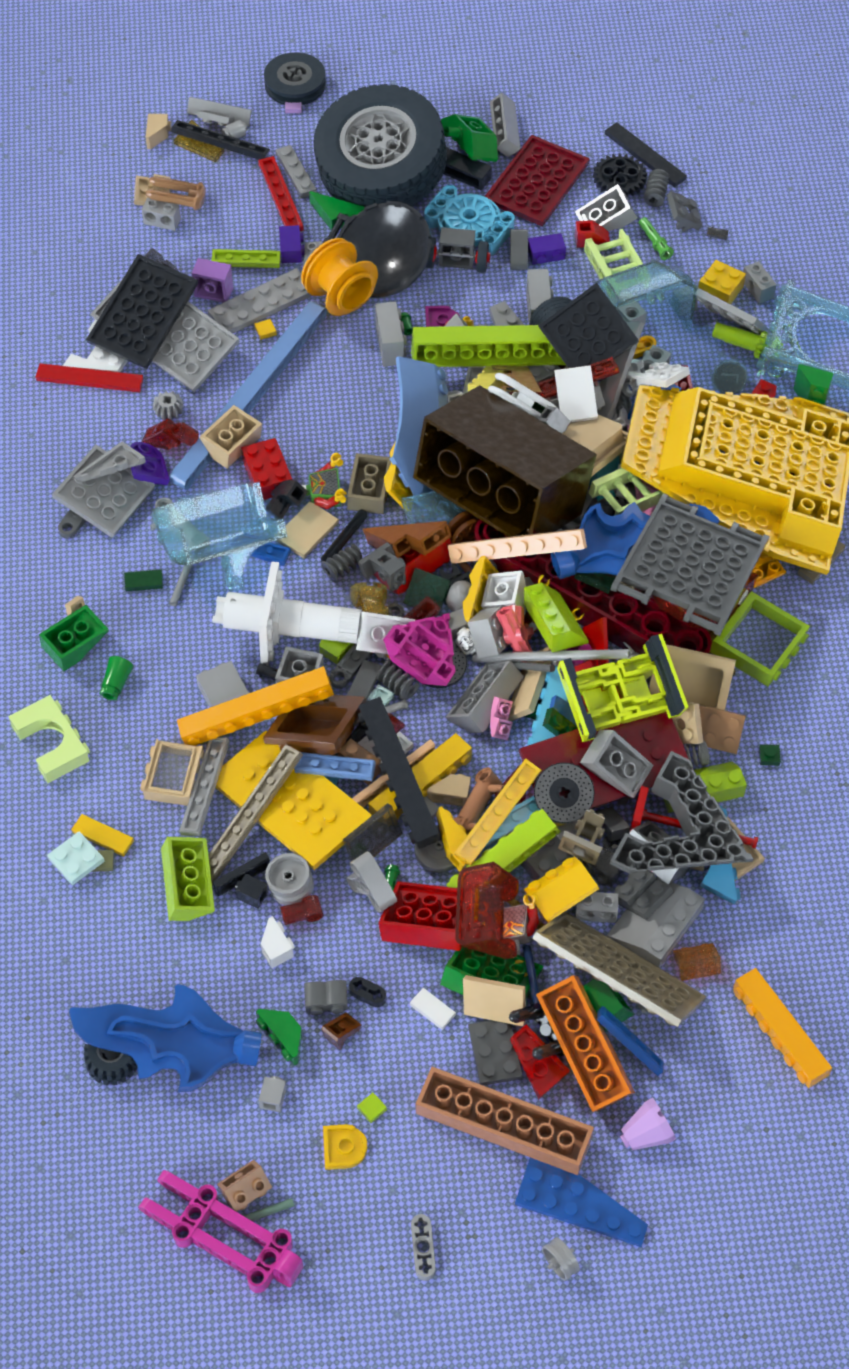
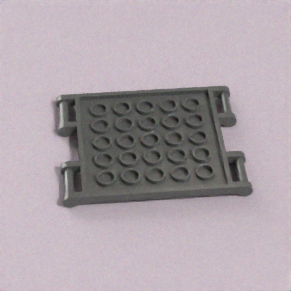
[610,493,770,636]

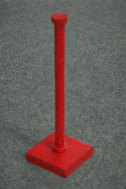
[630,786,758,849]

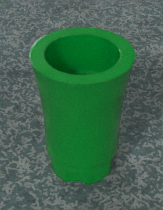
[99,656,134,700]

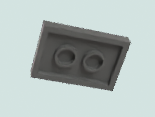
[468,1020,522,1086]

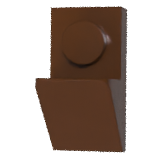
[321,1012,362,1050]

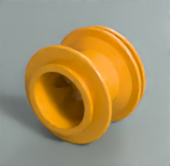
[301,238,378,316]

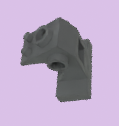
[358,542,406,592]

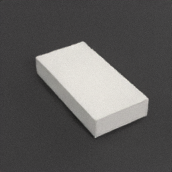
[410,988,456,1030]

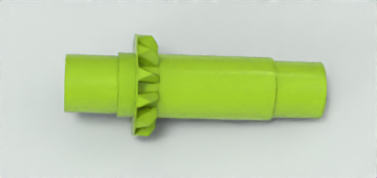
[711,322,783,359]

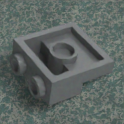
[615,871,673,920]

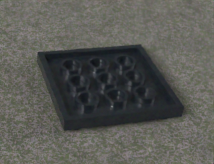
[538,283,639,375]

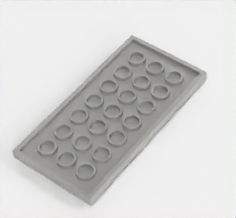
[91,280,240,393]

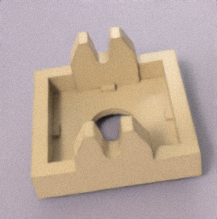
[672,702,703,744]

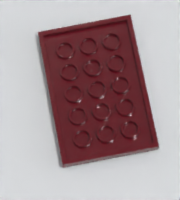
[484,135,590,227]

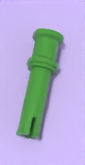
[639,217,674,260]

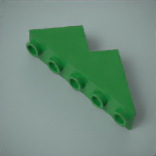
[309,191,364,230]

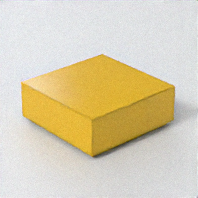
[254,319,277,340]

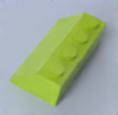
[524,583,589,653]
[663,761,747,813]
[161,837,215,921]

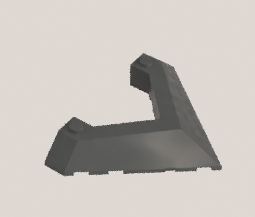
[609,751,754,873]

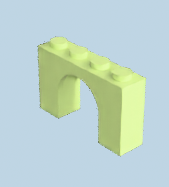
[8,695,90,783]

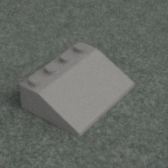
[607,877,705,968]

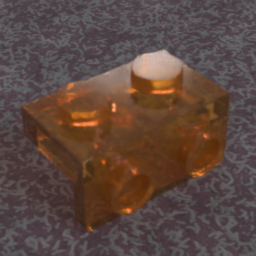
[673,943,721,981]

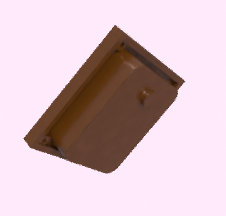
[263,694,366,755]

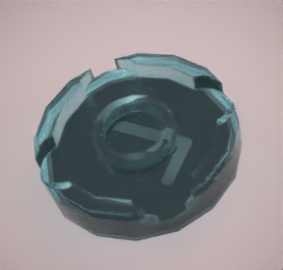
[712,359,748,395]

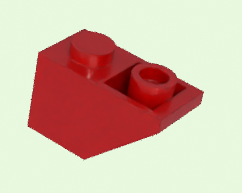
[575,220,610,248]

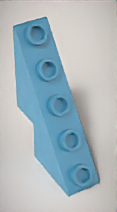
[700,805,741,905]

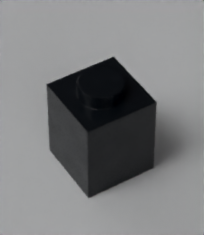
[235,874,268,909]

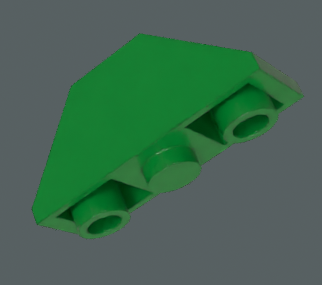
[255,1009,302,1066]

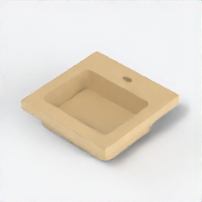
[563,415,628,477]
[649,644,736,710]

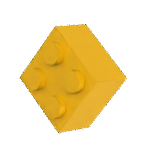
[698,260,746,304]

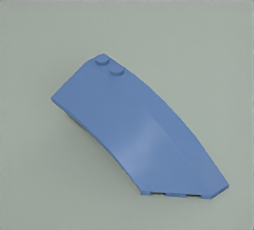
[389,356,448,510]

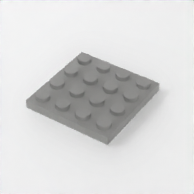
[693,287,771,337]
[52,444,155,538]

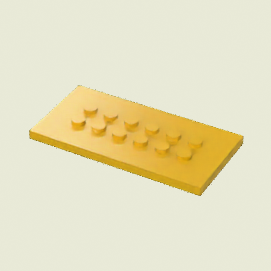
[216,730,373,870]

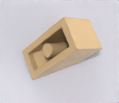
[146,114,172,149]
[428,774,471,807]

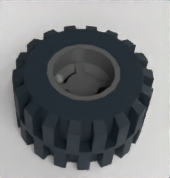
[84,1044,137,1085]

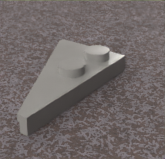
[73,441,146,484]

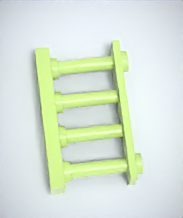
[584,229,651,298]
[589,468,672,516]

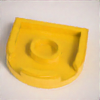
[323,1124,367,1170]

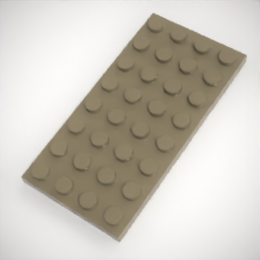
[532,912,707,1027]

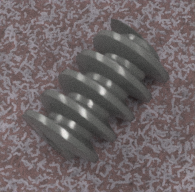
[644,169,669,207]
[321,544,362,581]
[377,659,419,700]

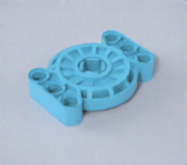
[424,185,515,255]

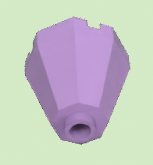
[620,1098,676,1150]

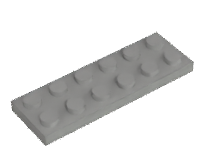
[207,268,313,334]

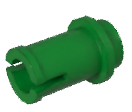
[399,312,413,335]
[384,864,400,890]

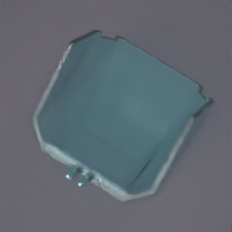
[596,260,698,332]

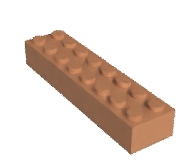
[415,1067,594,1175]

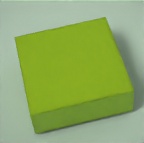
[357,1092,387,1123]

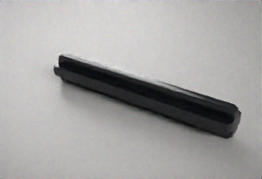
[320,509,367,562]

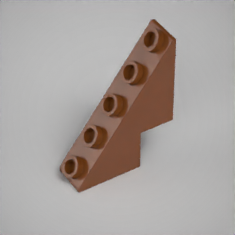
[363,521,452,558]

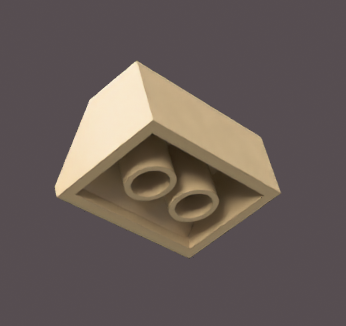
[200,405,262,469]

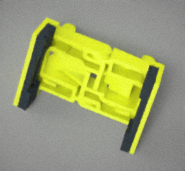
[557,634,688,742]

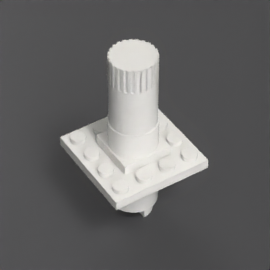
[212,562,362,666]

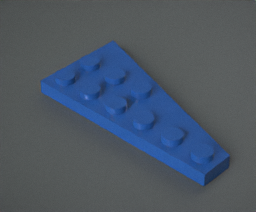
[515,1157,648,1247]

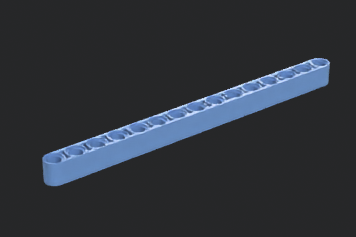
[169,301,327,490]

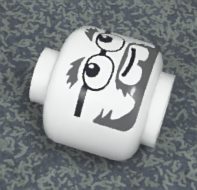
[455,627,476,656]

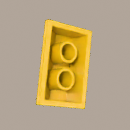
[523,856,600,922]

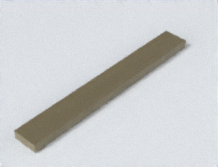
[208,744,303,886]

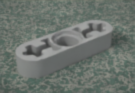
[411,1214,435,1281]

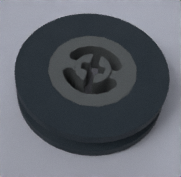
[264,52,326,105]

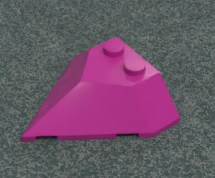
[383,613,456,686]

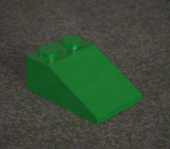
[39,605,109,672]

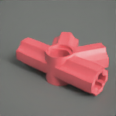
[496,605,534,662]

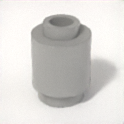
[222,120,248,139]

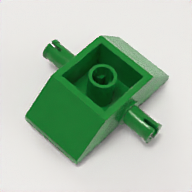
[441,114,498,162]

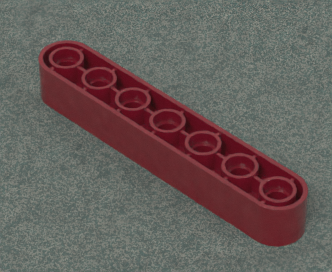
[474,520,712,655]

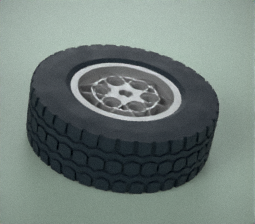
[313,84,447,207]

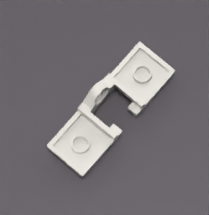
[592,359,690,397]

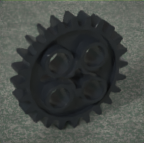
[593,153,647,198]

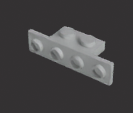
[187,97,252,127]

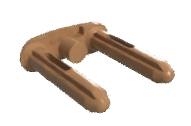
[146,176,206,211]

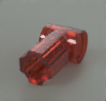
[280,895,324,925]

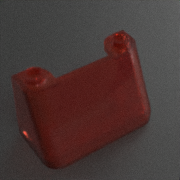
[455,862,519,959]

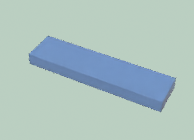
[294,752,376,781]

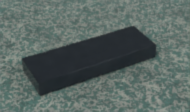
[213,852,270,896]

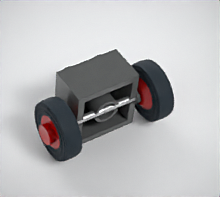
[426,227,491,273]

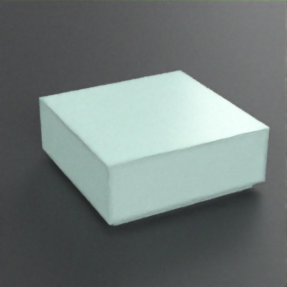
[367,684,394,707]

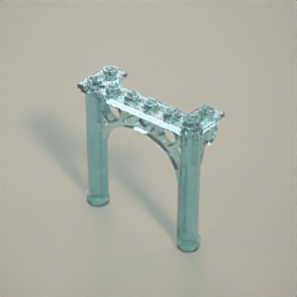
[756,278,849,391]

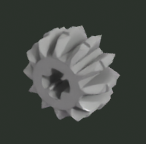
[153,391,184,421]

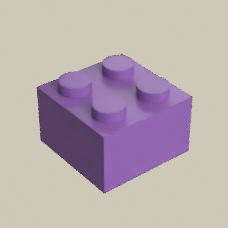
[191,258,233,303]

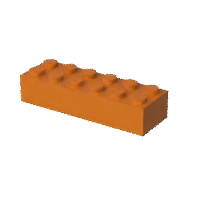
[536,975,635,1112]

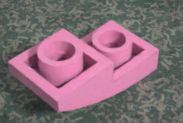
[490,696,513,741]

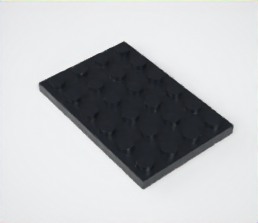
[86,254,199,369]

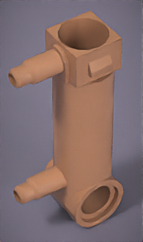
[453,767,504,835]

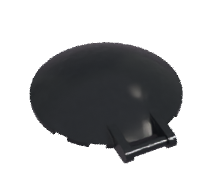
[323,201,432,298]

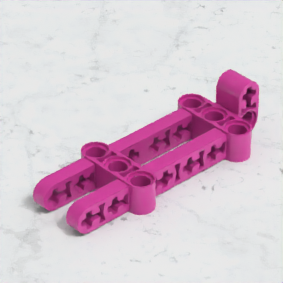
[138,1170,303,1293]

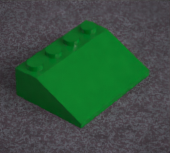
[440,933,544,1003]

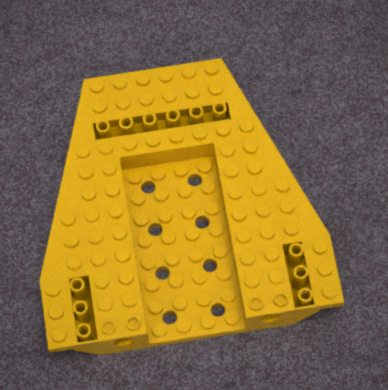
[620,385,849,575]

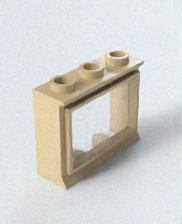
[141,739,204,806]

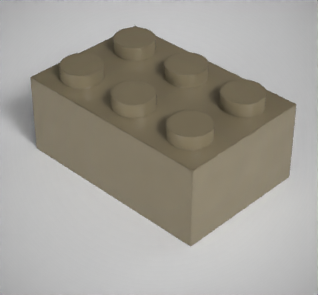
[347,453,391,514]

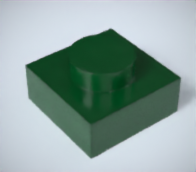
[759,744,781,766]

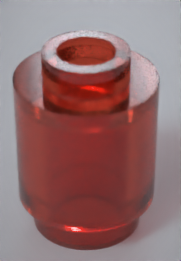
[172,422,199,446]

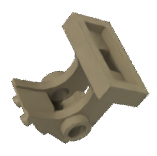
[558,809,605,865]

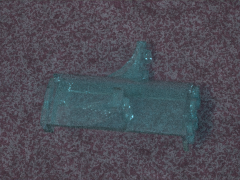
[152,482,288,591]

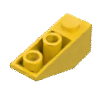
[436,806,480,872]

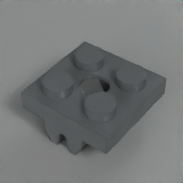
[667,191,703,232]

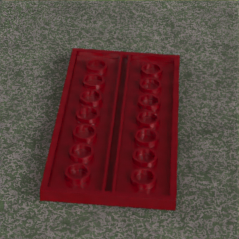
[518,712,693,822]

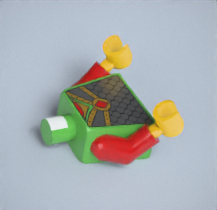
[302,453,347,510]

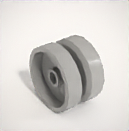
[265,853,314,906]

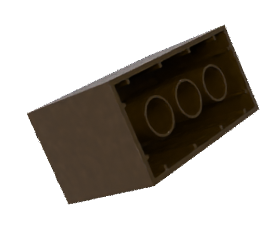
[413,385,597,537]

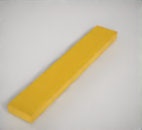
[454,758,542,866]

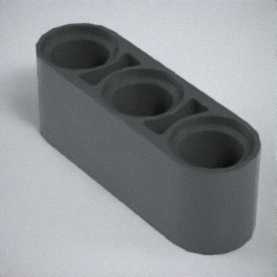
[510,229,528,270]

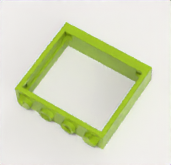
[710,591,810,687]

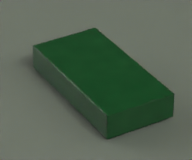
[124,569,163,592]

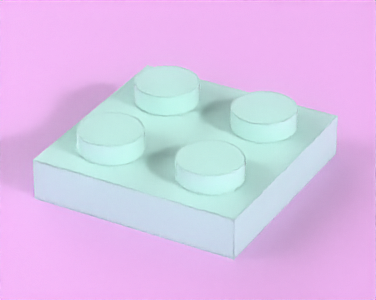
[47,831,105,886]

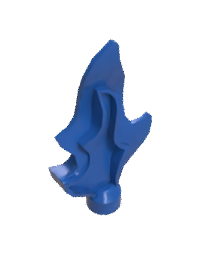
[551,502,719,579]
[69,984,262,1092]

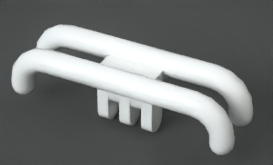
[488,373,556,419]

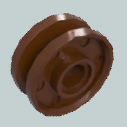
[448,511,479,543]

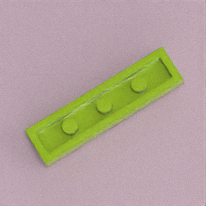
[211,249,281,268]

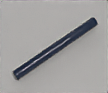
[523,945,542,1009]

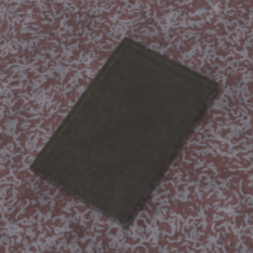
[343,803,403,861]

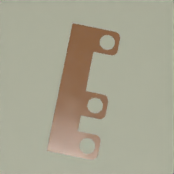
[491,365,542,392]

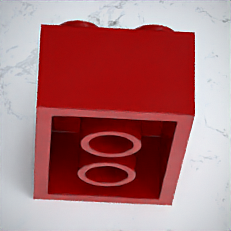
[241,438,292,502]

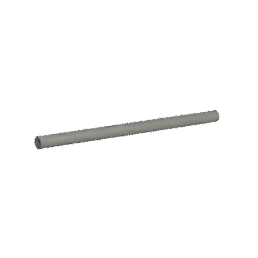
[473,649,632,663]

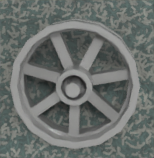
[542,1237,580,1281]

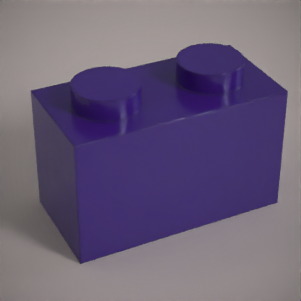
[279,225,305,264]
[528,233,566,265]

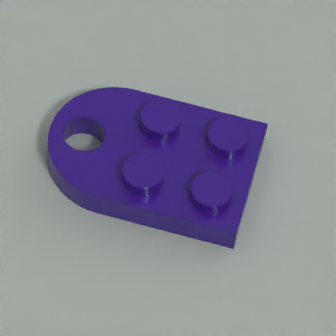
[130,442,170,486]

